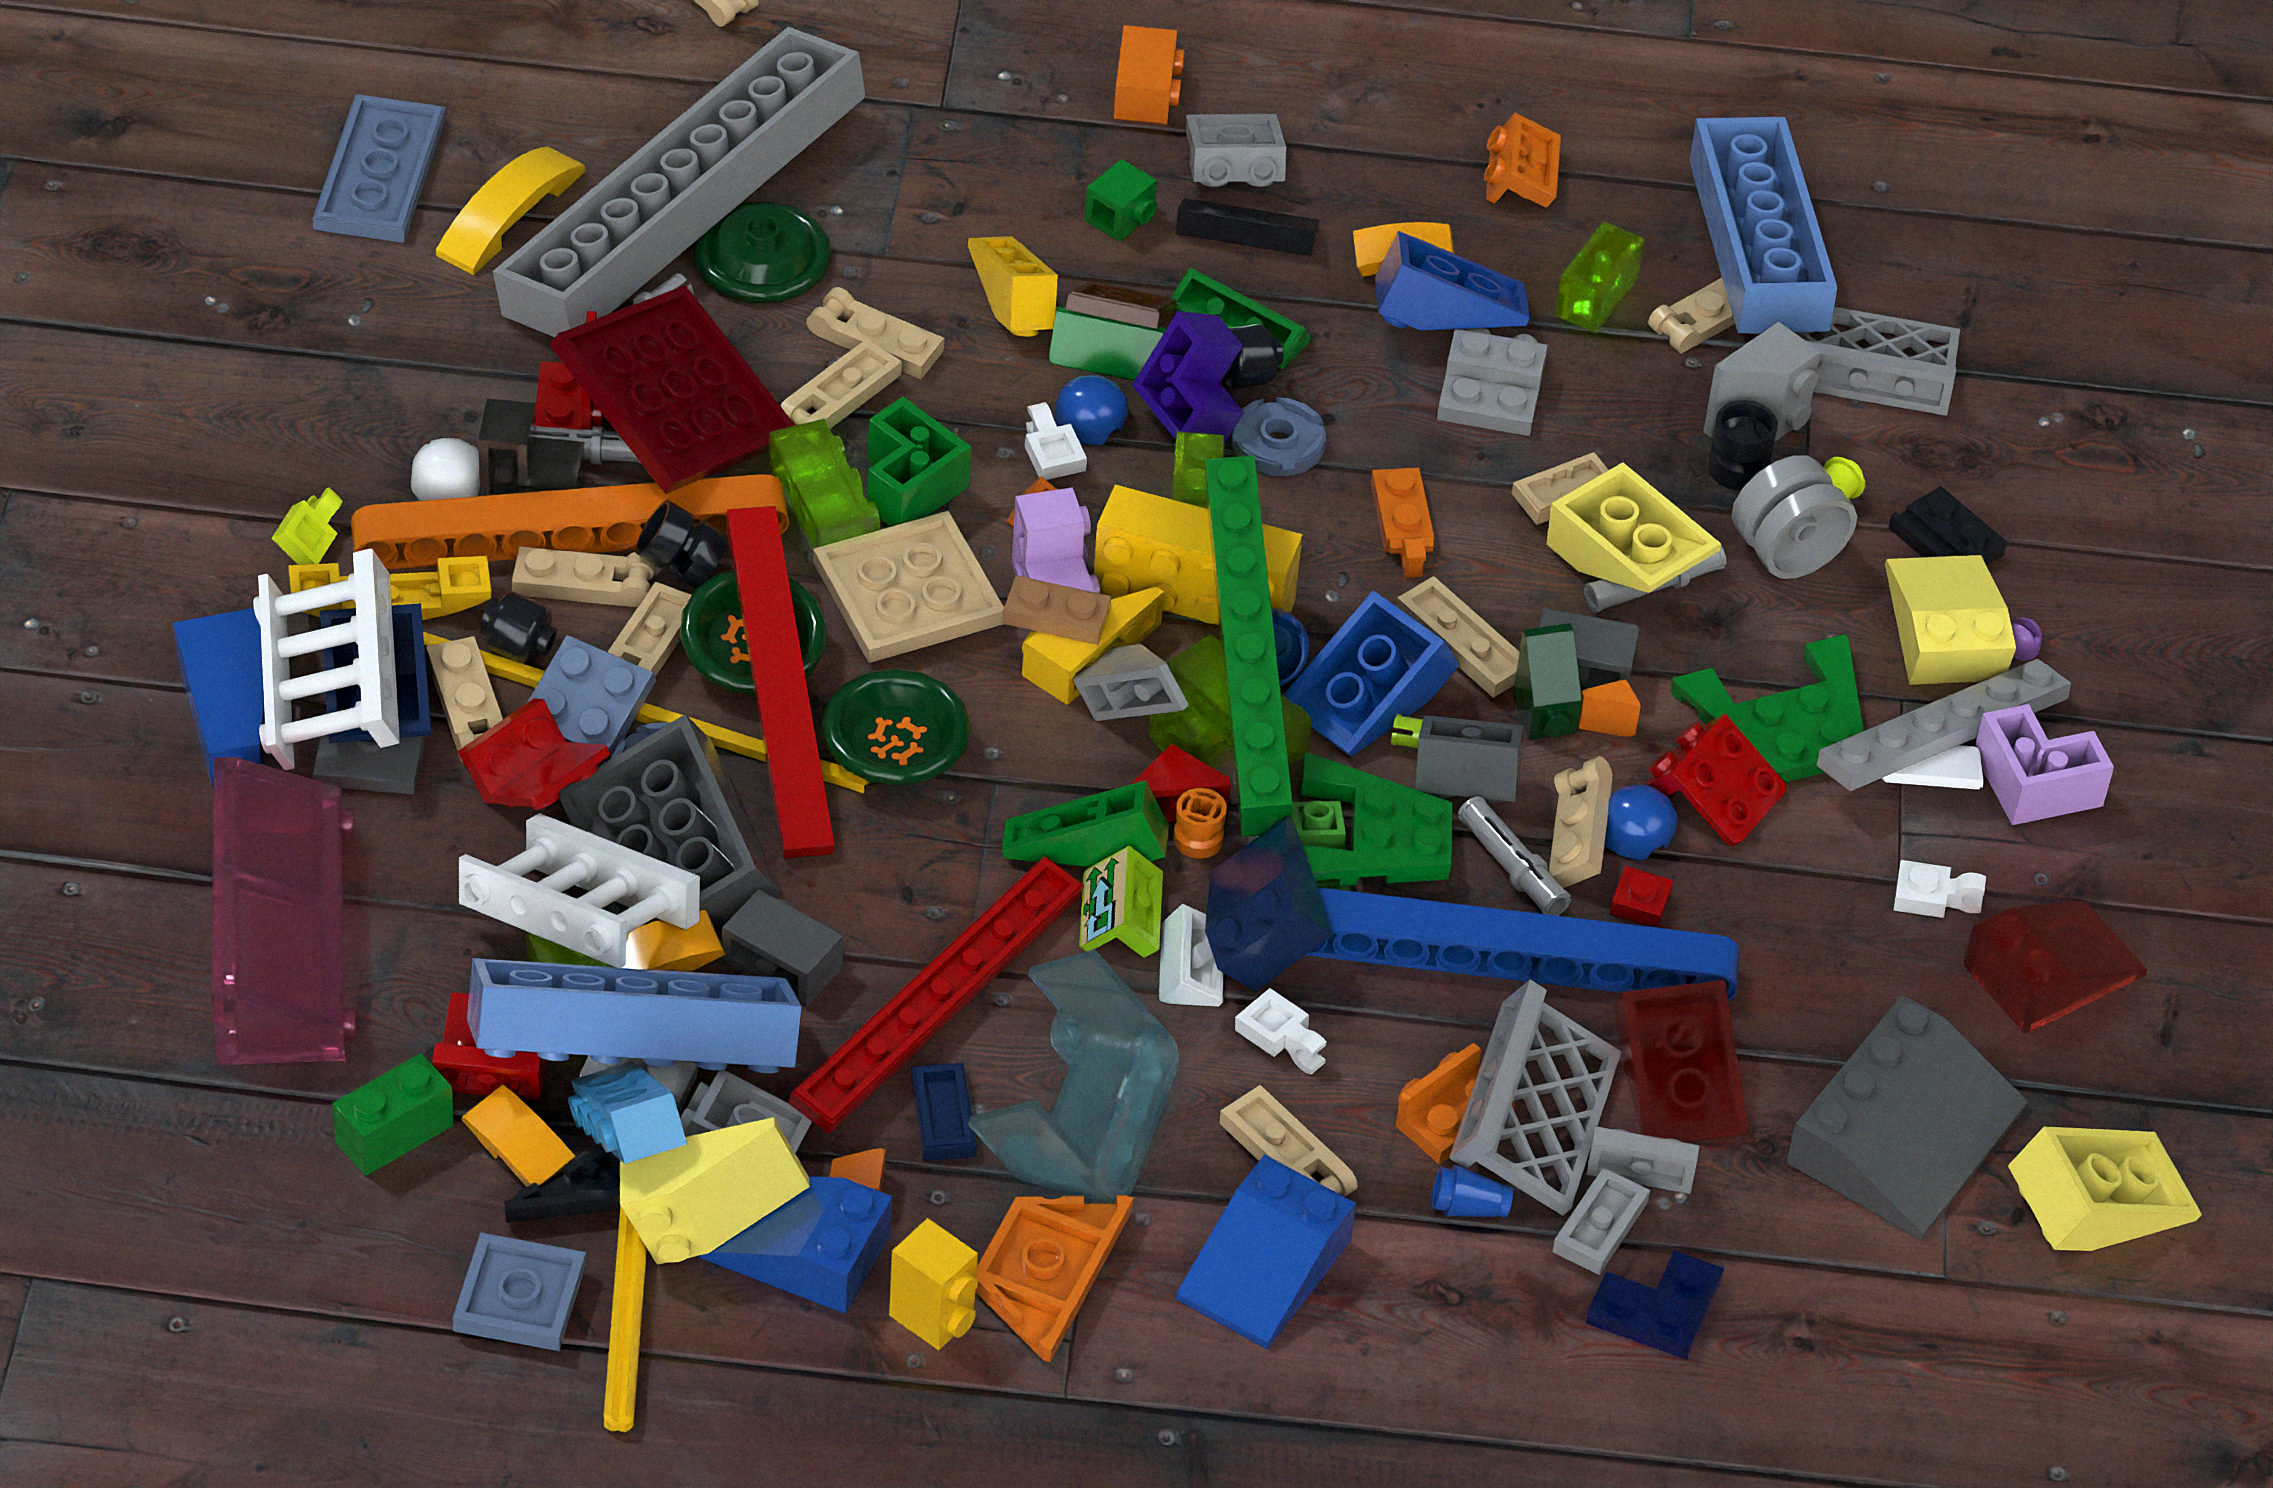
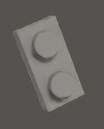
[1586,1126,1700,1194]
[1552,1167,1650,1275]

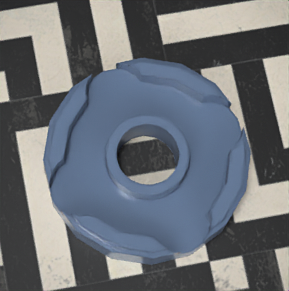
[1232,397,1326,476]

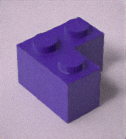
[1132,311,1244,449]

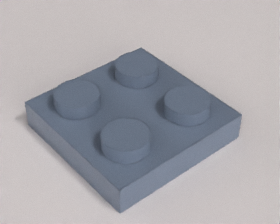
[528,635,657,763]
[452,1232,586,1351]

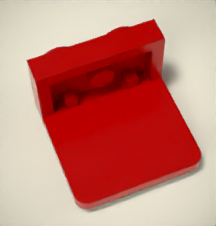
[1645,713,1786,846]

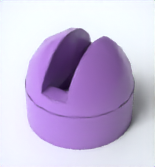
[2011,617,2043,661]

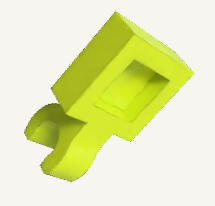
[271,487,343,565]

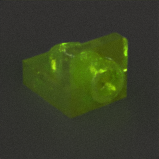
[1149,684,1226,763]

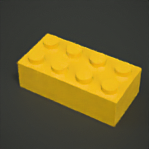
[1093,484,1303,626]

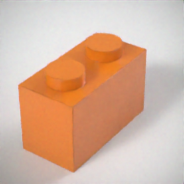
[1113,25,1184,124]

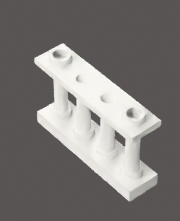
[253,548,400,770]
[459,813,700,969]

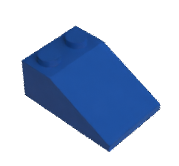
[1375,231,1530,330]
[1281,590,1460,757]
[1176,1154,1356,1349]
[699,1176,892,1314]

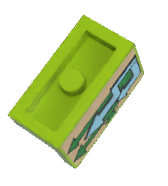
[1079,846,1163,958]

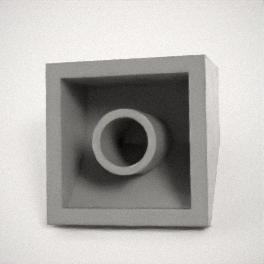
[1703,322,1821,441]

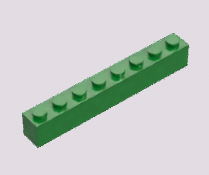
[1205,455,1293,837]

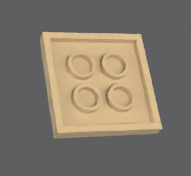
[813,511,1004,663]

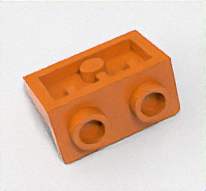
[1484,112,1561,208]
[1396,1043,1516,1165]

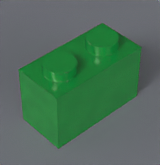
[332,1053,454,1177]

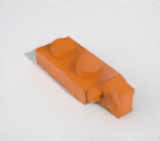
[1371,467,1434,578]

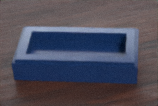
[911,1063,977,1161]

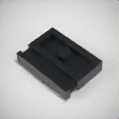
[1888,486,2007,566]

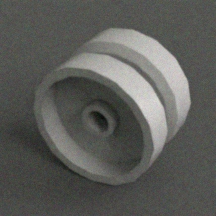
[1731,455,1858,579]

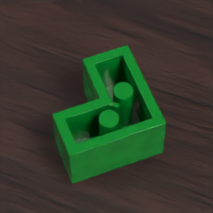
[867,396,971,527]

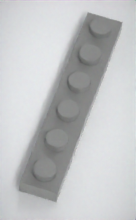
[1817,659,2071,791]

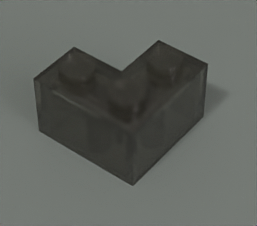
[478,398,585,496]

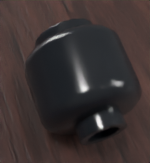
[1222,324,1283,389]
[479,592,557,664]

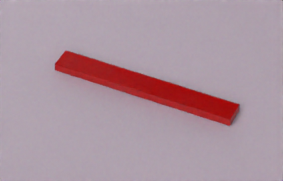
[726,506,835,859]
[788,856,1084,1134]

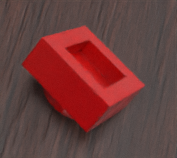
[1609,866,1674,928]

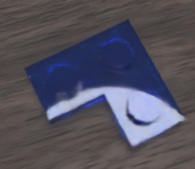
[1586,1250,1724,1360]

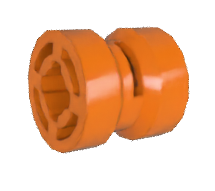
[1173,788,1227,859]

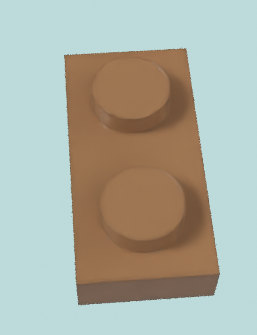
[1002,575,1111,645]

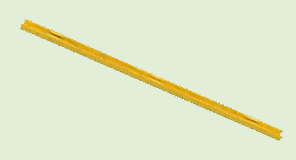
[423,632,870,794]

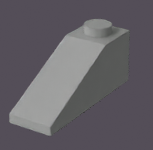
[1072,644,1189,721]

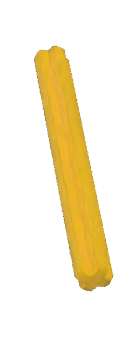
[603,1206,647,1432]

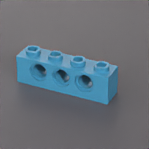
[568,1061,687,1164]

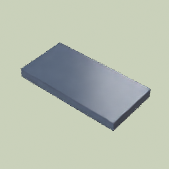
[313,94,446,243]

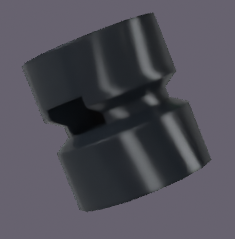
[1708,400,1778,491]
[635,500,728,589]

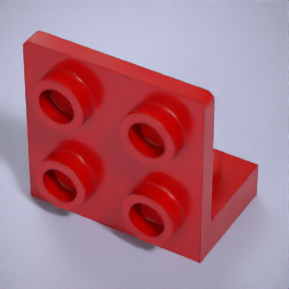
[533,311,603,430]
[458,698,610,810]
[432,992,547,1101]

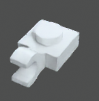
[1025,402,1087,480]
[1893,860,1986,918]
[1235,988,1326,1075]

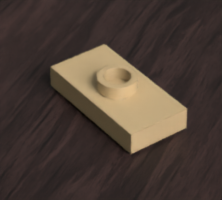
[1512,452,1609,525]

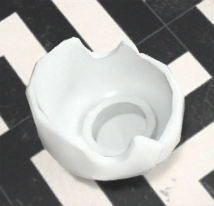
[411,438,485,501]

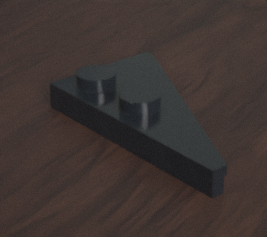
[504,1107,681,1223]

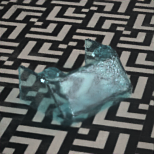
[968,949,1179,1203]

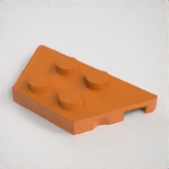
[975,1195,1134,1363]

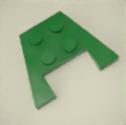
[1670,634,1864,783]
[1300,753,1452,887]

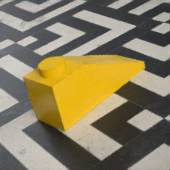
[968,236,1058,337]
[1022,586,1164,705]

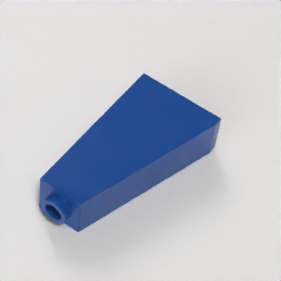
[173,608,265,787]

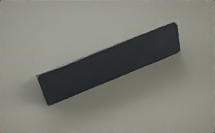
[1176,198,1319,256]

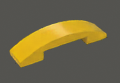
[436,147,585,275]
[289,556,491,620]

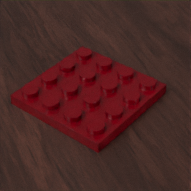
[549,285,800,494]

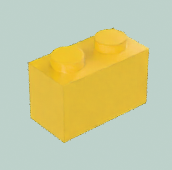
[889,1218,978,1351]

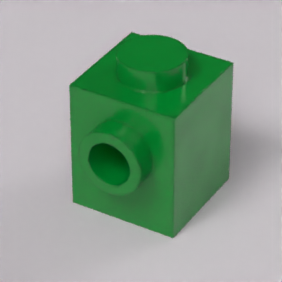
[1084,159,1157,242]

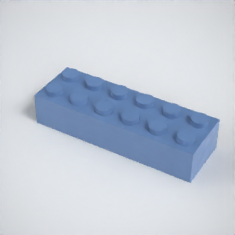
[1690,117,1837,334]
[467,958,802,1073]

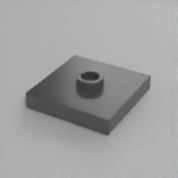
[313,708,426,795]

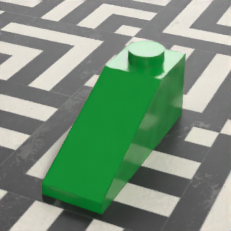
[1002,780,1169,867]

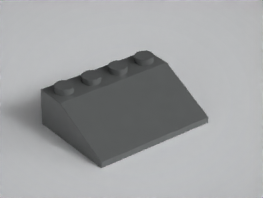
[559,714,782,927]
[1786,994,2028,1240]

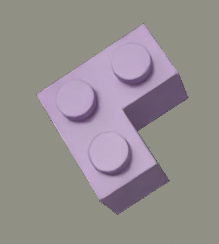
[1012,487,1100,593]
[1975,704,2114,825]

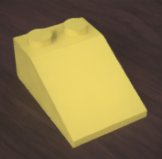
[1547,462,1721,593]
[1885,555,2016,685]
[620,1117,810,1265]
[2008,1127,2202,1251]

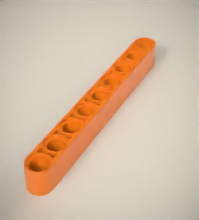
[351,474,789,570]

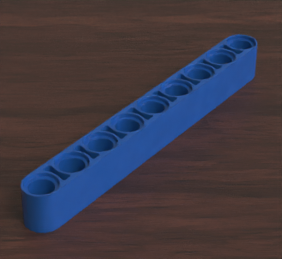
[1306,887,1739,1004]

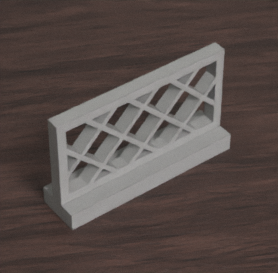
[1794,307,1960,416]
[1449,979,1621,1216]

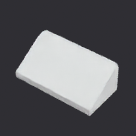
[1881,745,1983,790]
[1159,904,1224,1006]

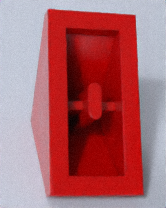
[1131,744,1231,823]

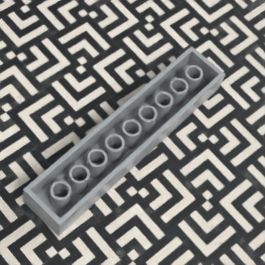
[492,27,866,337]

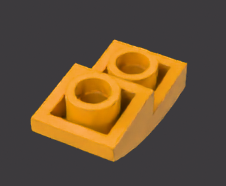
[1353,222,1455,277]
[622,910,726,972]
[461,1085,575,1187]

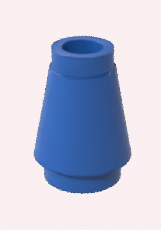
[1431,1164,1513,1218]

